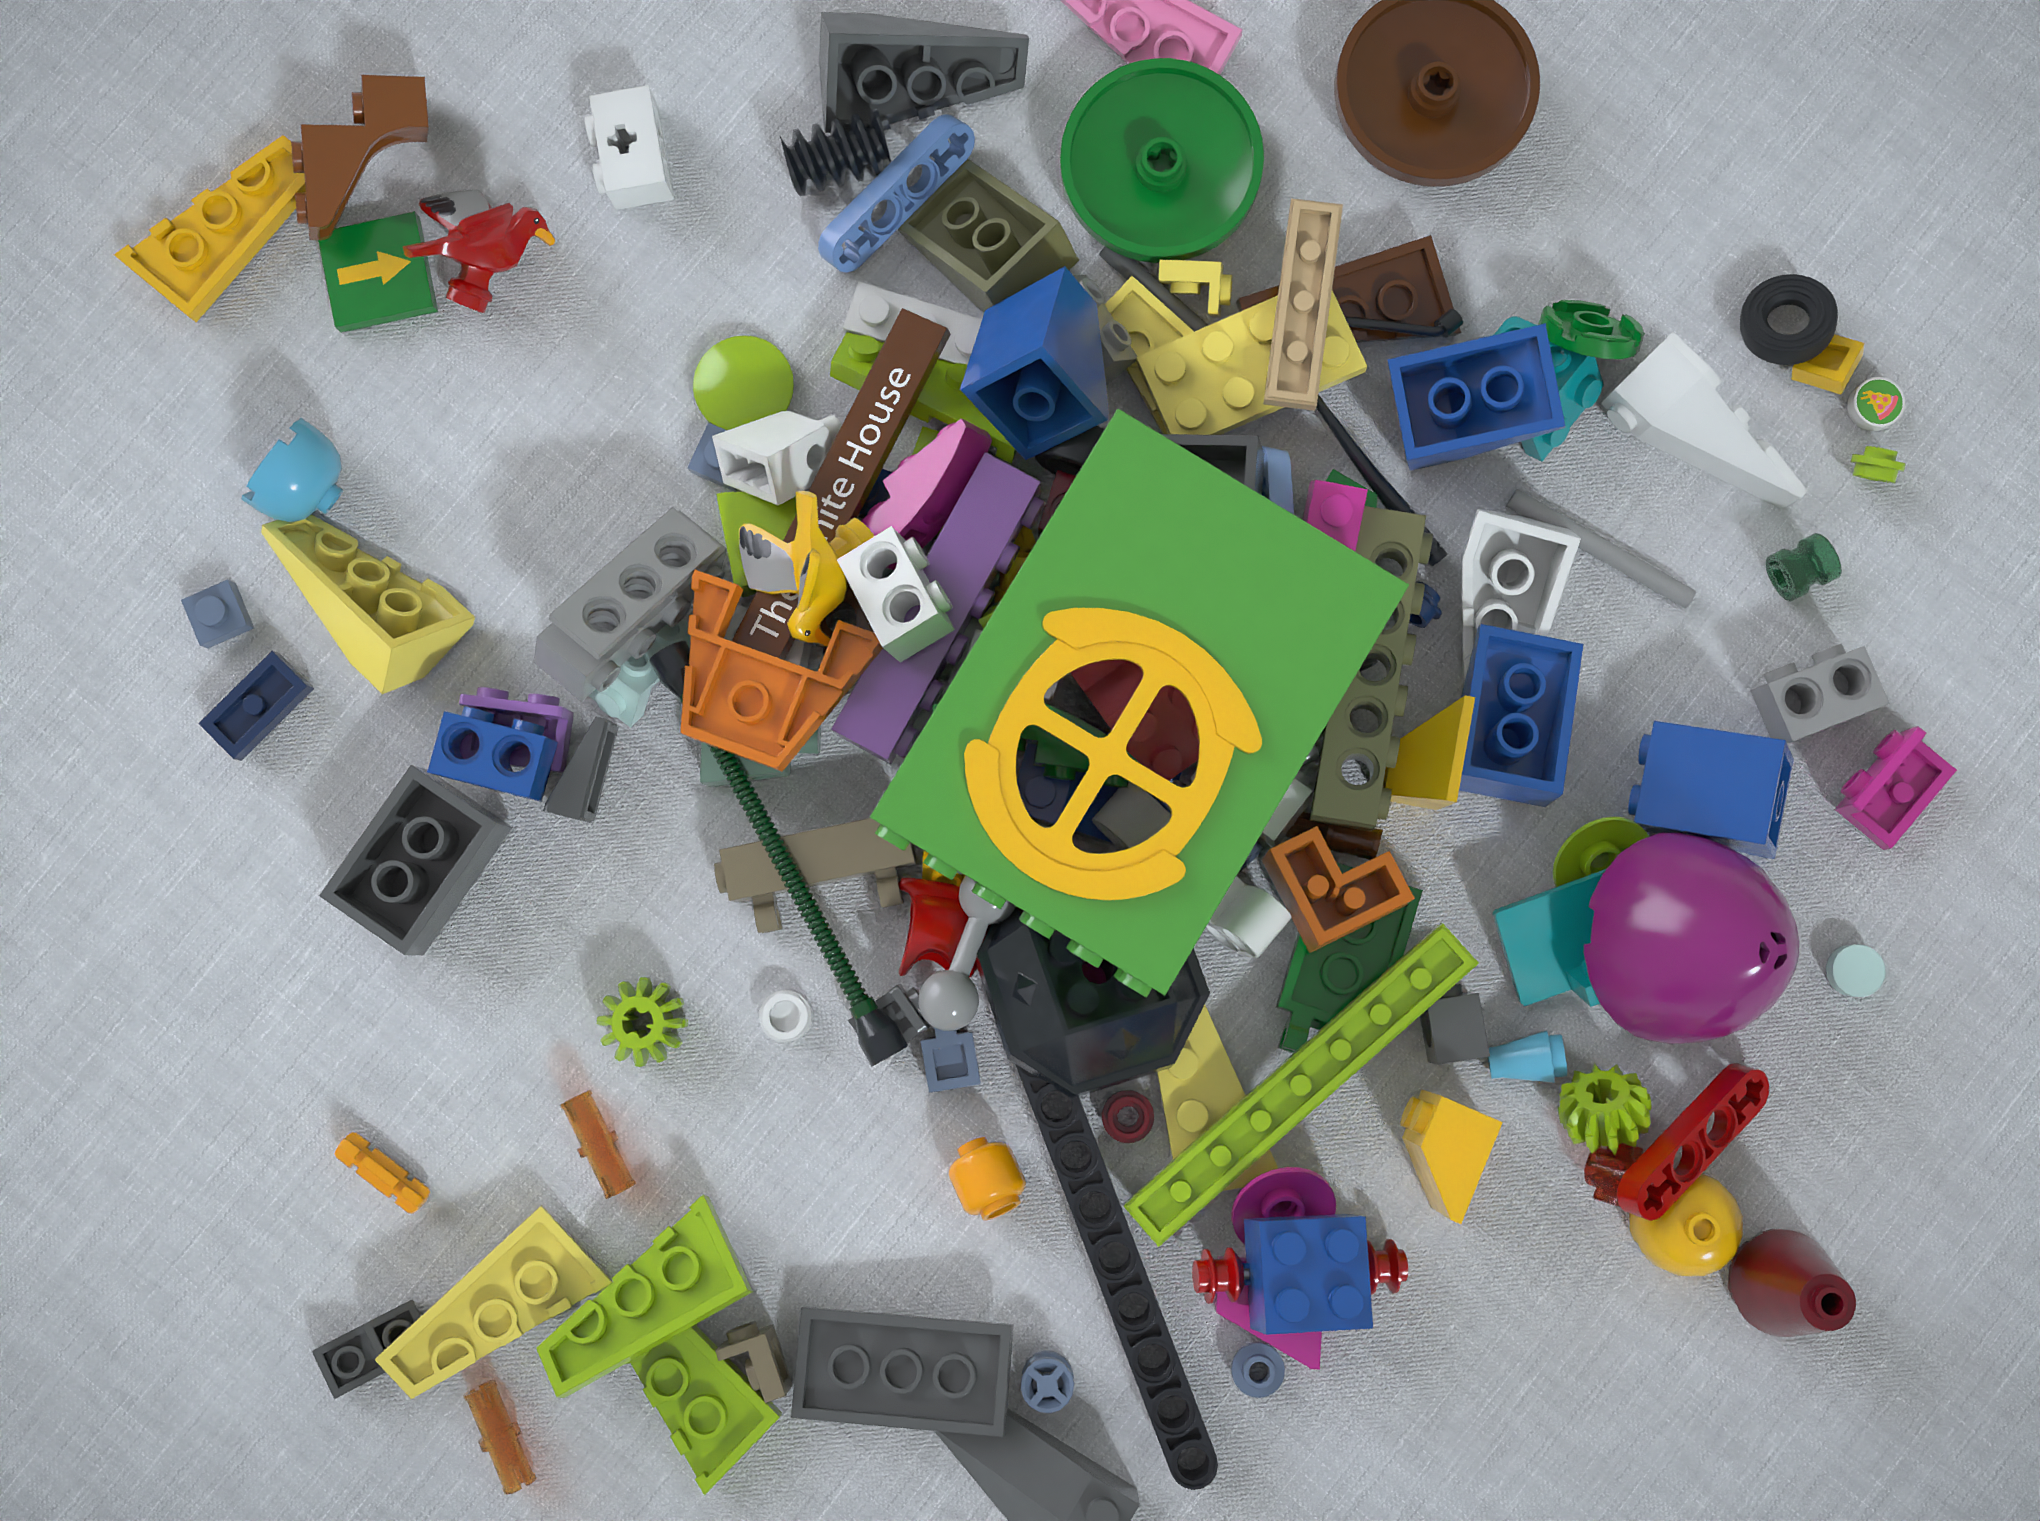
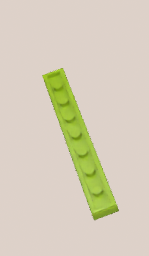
[1123,923,1479,1247]

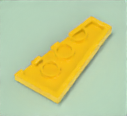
[113,135,306,322]

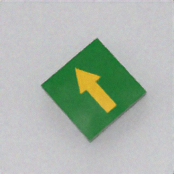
[318,211,438,333]

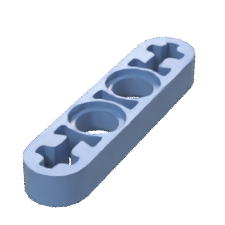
[818,114,975,273]

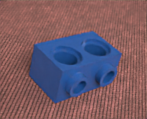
[427,706,558,802]

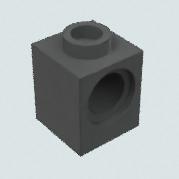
[1420,984,1490,1065]

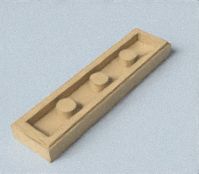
[1263,198,1343,411]

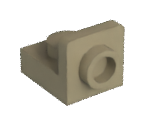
[715,1321,793,1403]

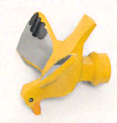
[739,491,874,646]

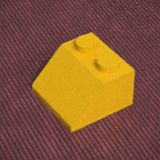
[1400,1089,1503,1224]

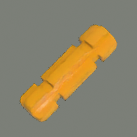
[334,1132,430,1214]

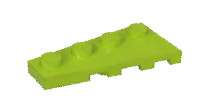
[830,332,1017,464]
[536,1194,753,1398]

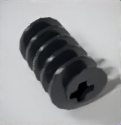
[780,109,891,197]

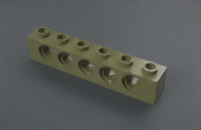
[1309,506,1433,832]

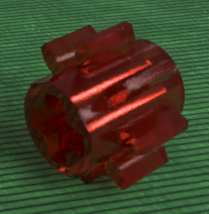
[1584,1143,1644,1207]

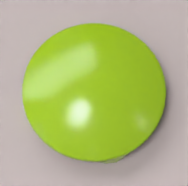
[693,335,794,430]

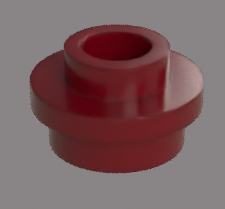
[1102,1090,1154,1143]

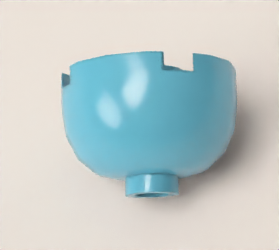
[241,418,343,522]

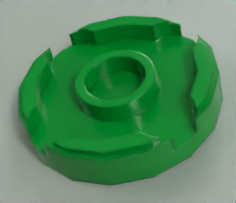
[1538,300,1645,359]

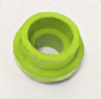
[1850,446,1906,484]

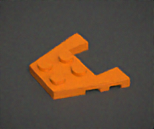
[680,570,883,772]

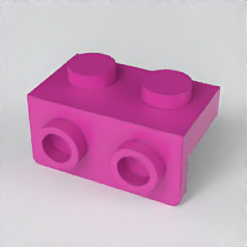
[1834,726,1957,850]

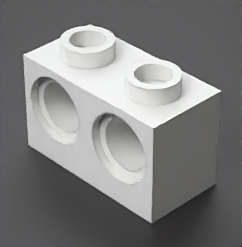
[837,526,955,663]

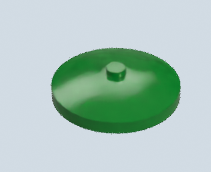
[1060,58,1264,263]

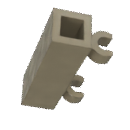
[714,818,918,934]

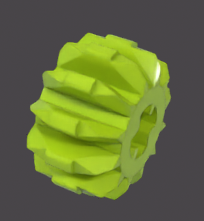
[597,977,688,1067]
[1558,1063,1652,1155]

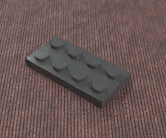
[791,1307,1014,1437]

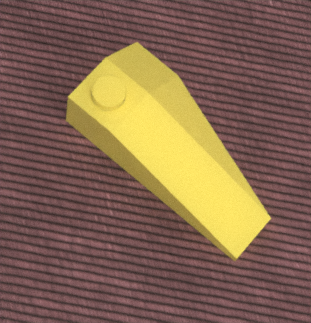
[261,514,475,694]

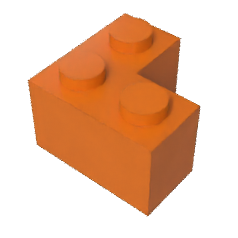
[1261,826,1415,953]

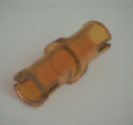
[559,1089,636,1199]
[463,1380,537,1495]

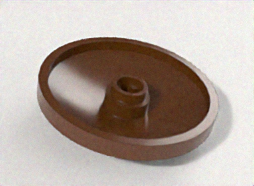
[1334,0,1540,187]

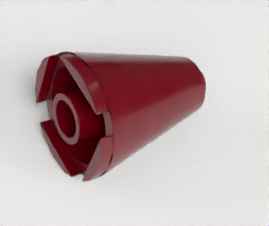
[1728,1229,1856,1337]

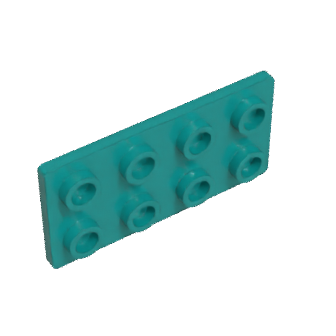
[1492,869,1606,1007]

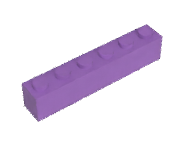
[831,452,1045,765]

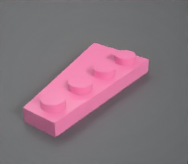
[1060,0,1242,75]

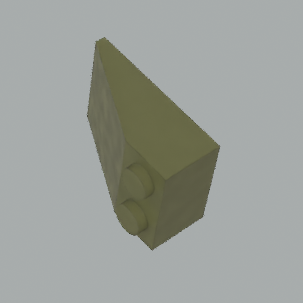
[898,159,1079,312]

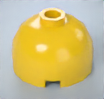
[1629,1168,1743,1276]

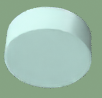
[1826,944,1885,997]

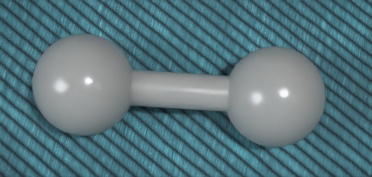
[918,876,1016,1031]

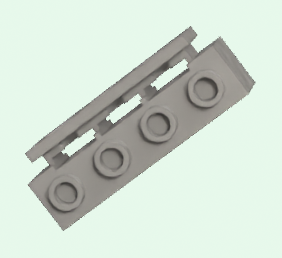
[534,507,727,702]

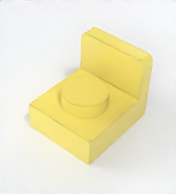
[1158,260,1232,317]

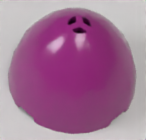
[1584,833,1800,1044]

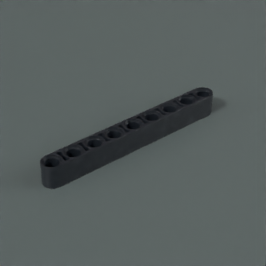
[1015,1064,1218,1490]

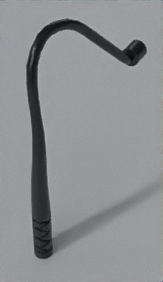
[1316,309,1463,567]

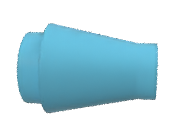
[1488,1030,1567,1083]

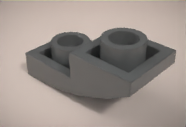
[312,1299,420,1399]

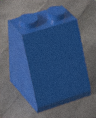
[960,266,1109,460]
[1628,721,1794,860]

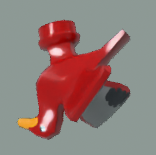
[403,190,555,313]

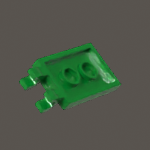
[1275,862,1423,1053]

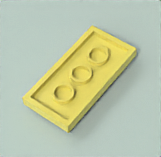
[1136,291,1367,435]

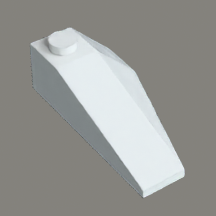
[1601,332,1808,509]
[1461,509,1581,687]

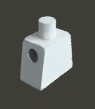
[712,411,842,505]

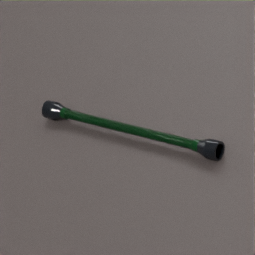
[649,641,908,1067]

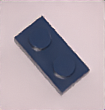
[198,650,315,761]

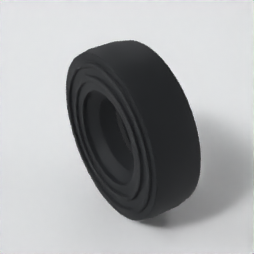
[1740,274,1838,365]

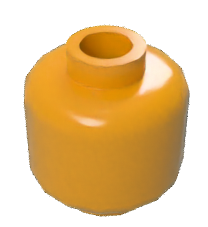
[949,1137,1026,1221]

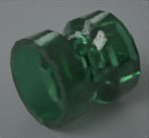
[1765,533,1842,602]

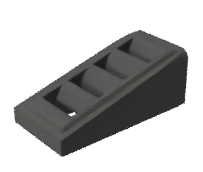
[543,717,619,823]

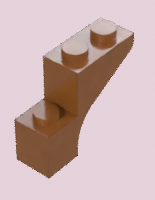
[291,75,429,240]

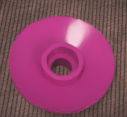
[1231,1167,1336,1245]

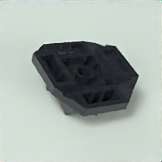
[975,906,1210,1099]

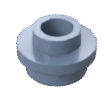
[1231,1342,1285,1398]

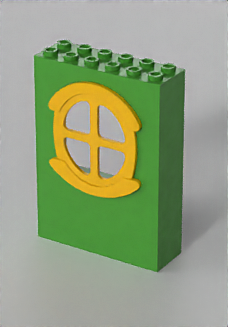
[870,409,1409,998]

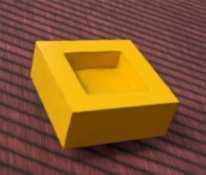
[1791,334,1865,395]

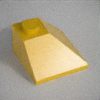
[1383,695,1475,810]

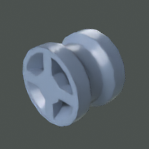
[1021,1351,1074,1413]

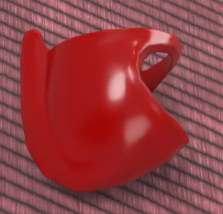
[898,877,991,978]

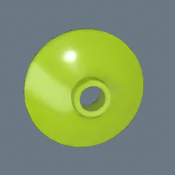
[1553,817,1650,887]

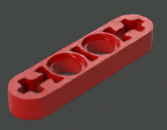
[1617,1063,1769,1221]

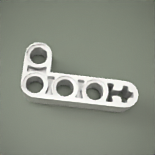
[1092,781,1292,958]

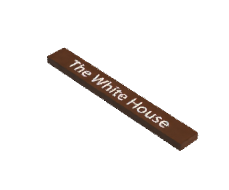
[732,308,951,660]

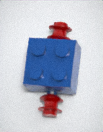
[1192,1214,1408,1335]

